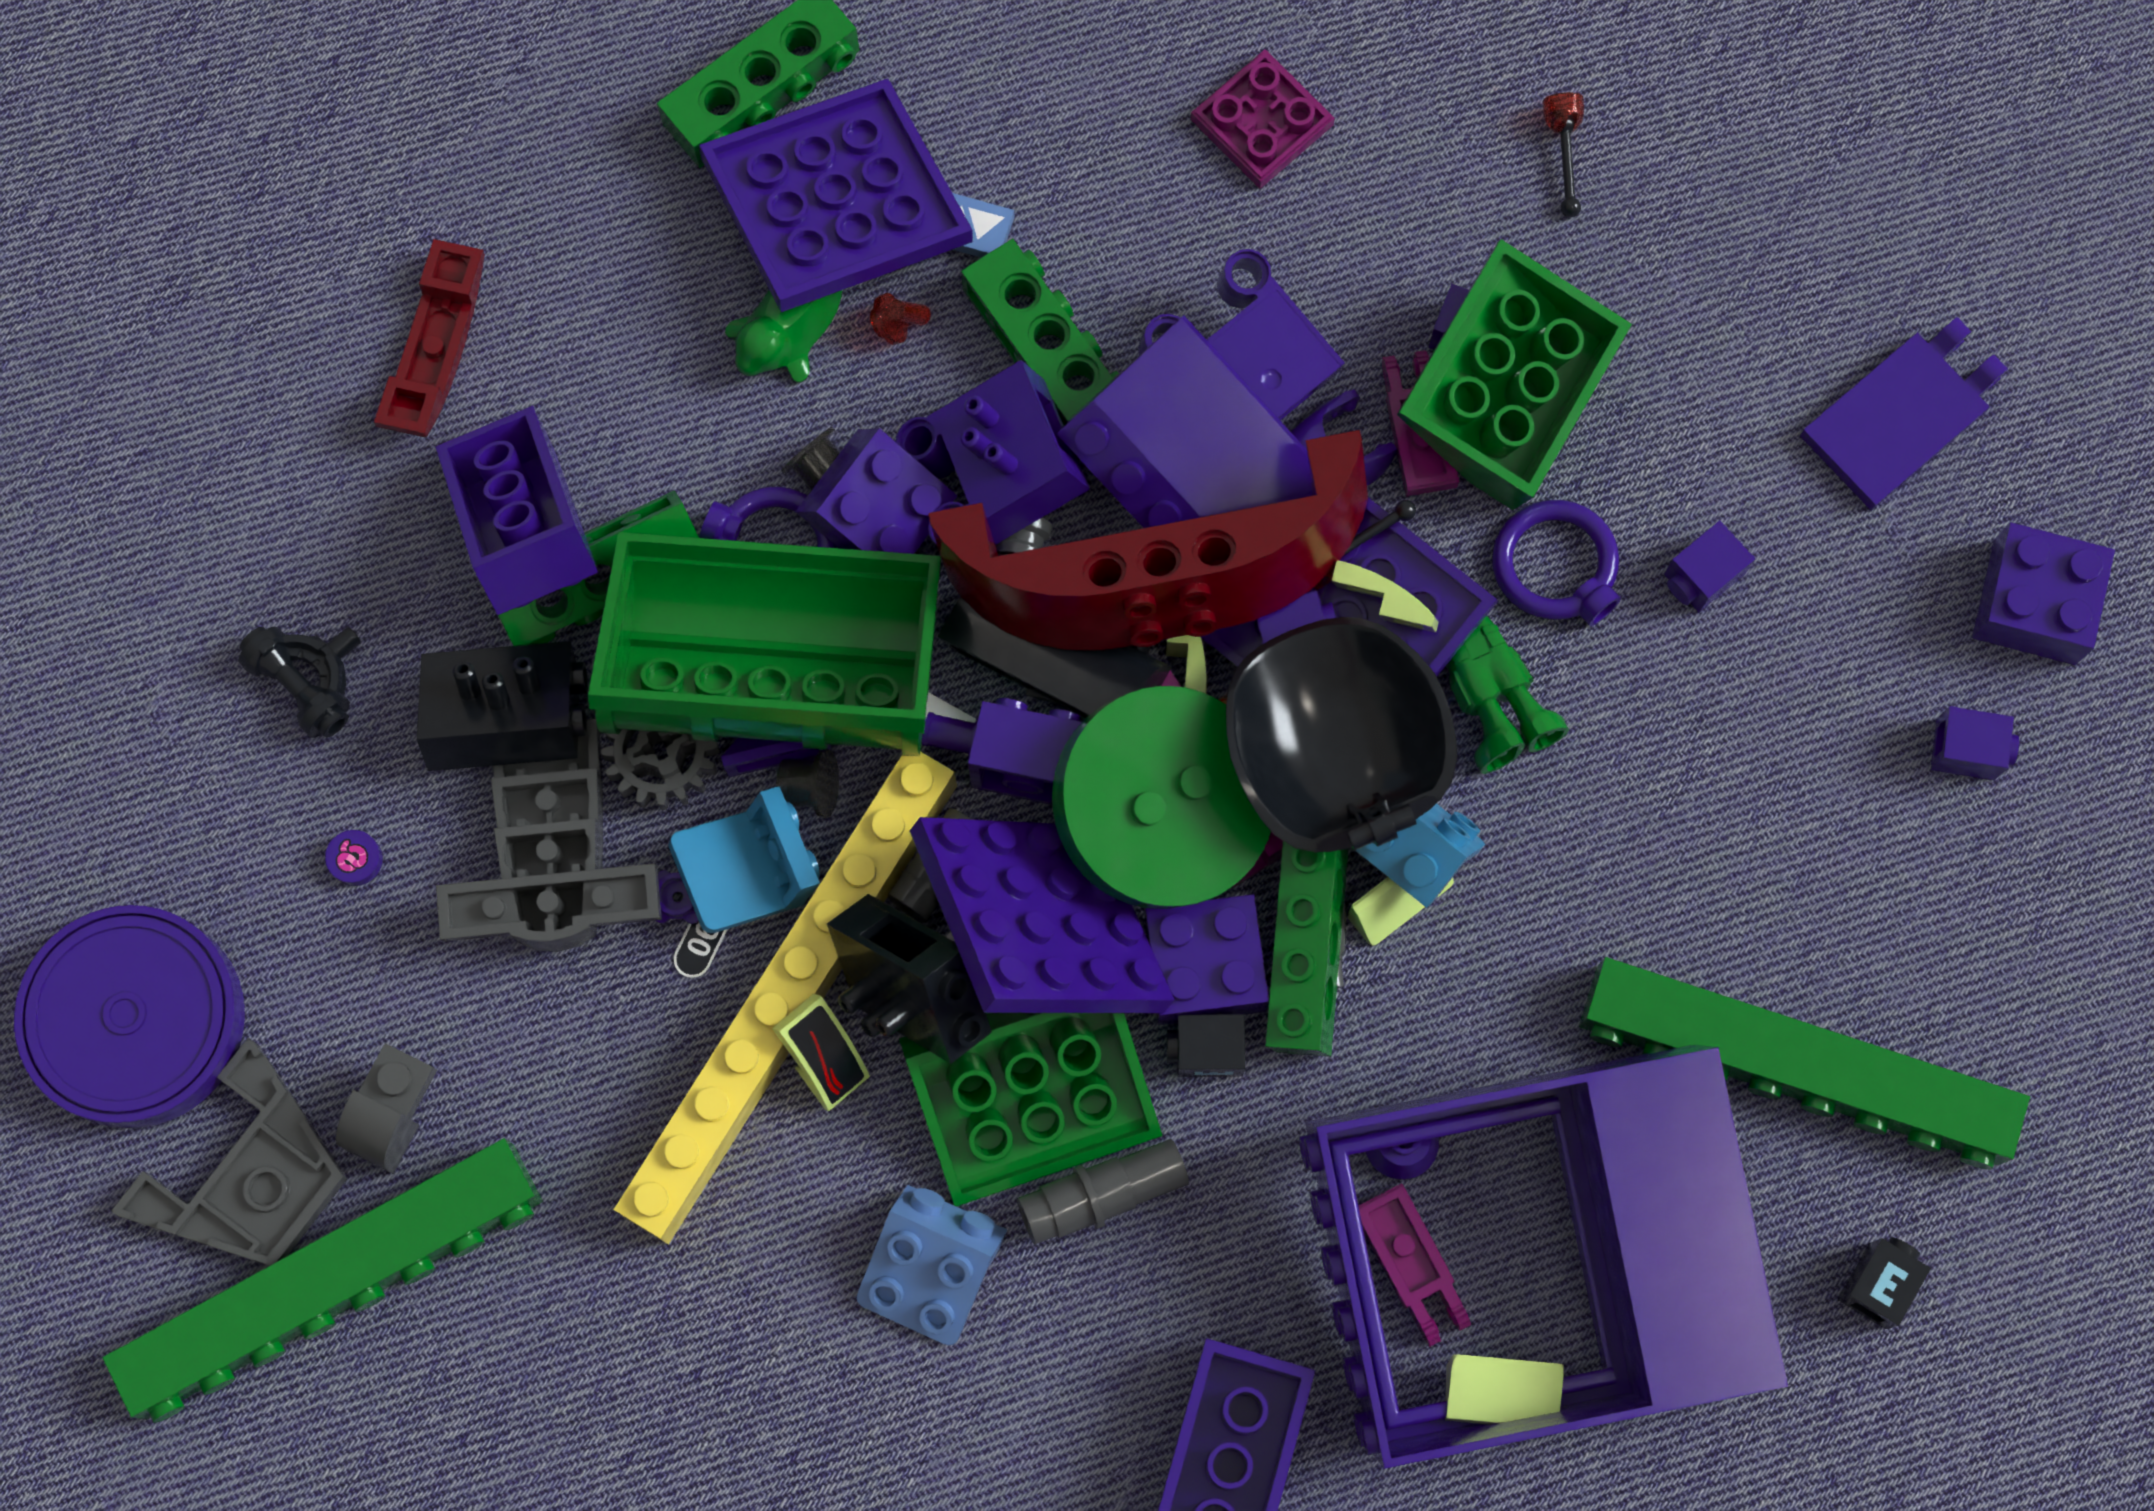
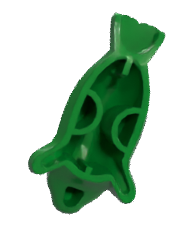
[725,290,842,383]

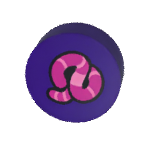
[325,830,383,886]

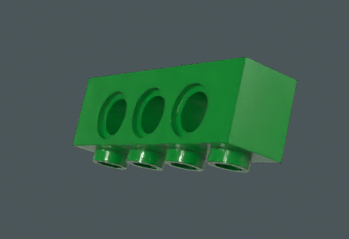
[657,0,860,168]
[961,238,1119,426]
[498,490,699,646]
[1265,841,1349,1057]

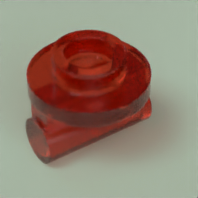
[870,293,931,345]

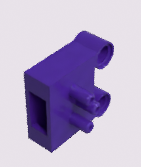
[1138,249,1345,421]
[895,360,1090,545]

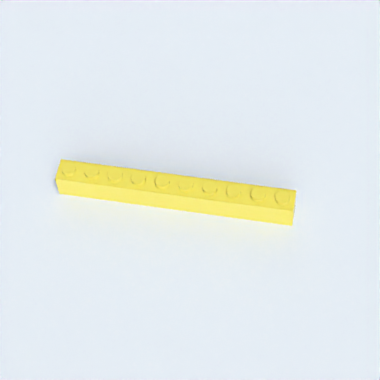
[613,751,957,1245]

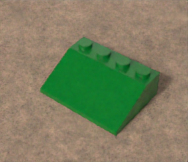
[1397,239,1632,510]
[899,1013,1162,1207]

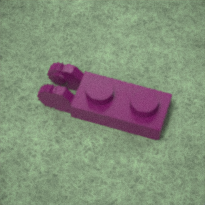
[1382,350,1459,497]
[1359,1183,1471,1347]

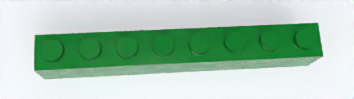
[1579,957,2030,1170]
[102,1138,543,1423]

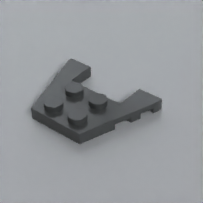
[111,1038,347,1266]

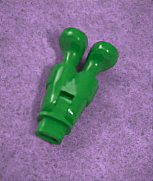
[1446,616,1569,774]

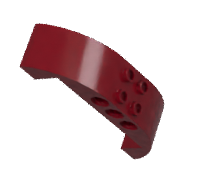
[929,430,1368,650]

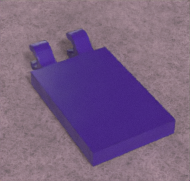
[1800,317,2008,511]

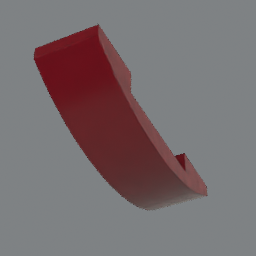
[374,239,485,438]

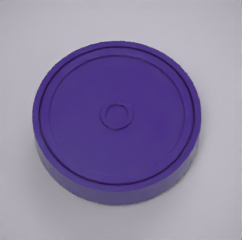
[14,905,245,1128]

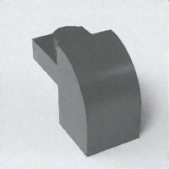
[336,1043,437,1174]

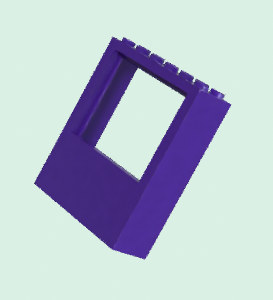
[1299,1045,1788,1469]

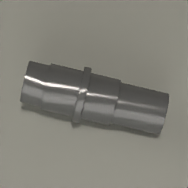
[1017,1139,1189,1245]

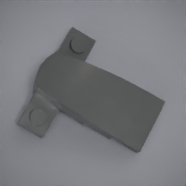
[436,718,662,952]

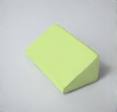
[1348,877,1454,946]
[1445,1354,1564,1424]

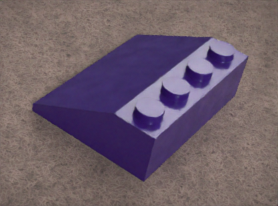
[1057,315,1312,528]

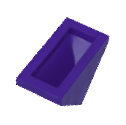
[721,738,833,778]

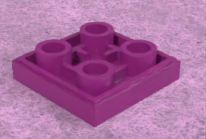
[1190,49,1335,189]

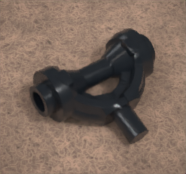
[238,627,361,738]

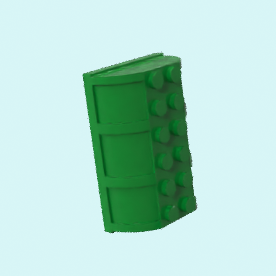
[588,532,941,756]

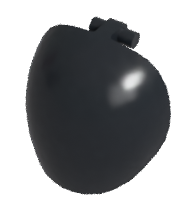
[1226,617,1457,853]

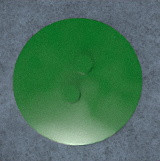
[1052,686,1271,909]

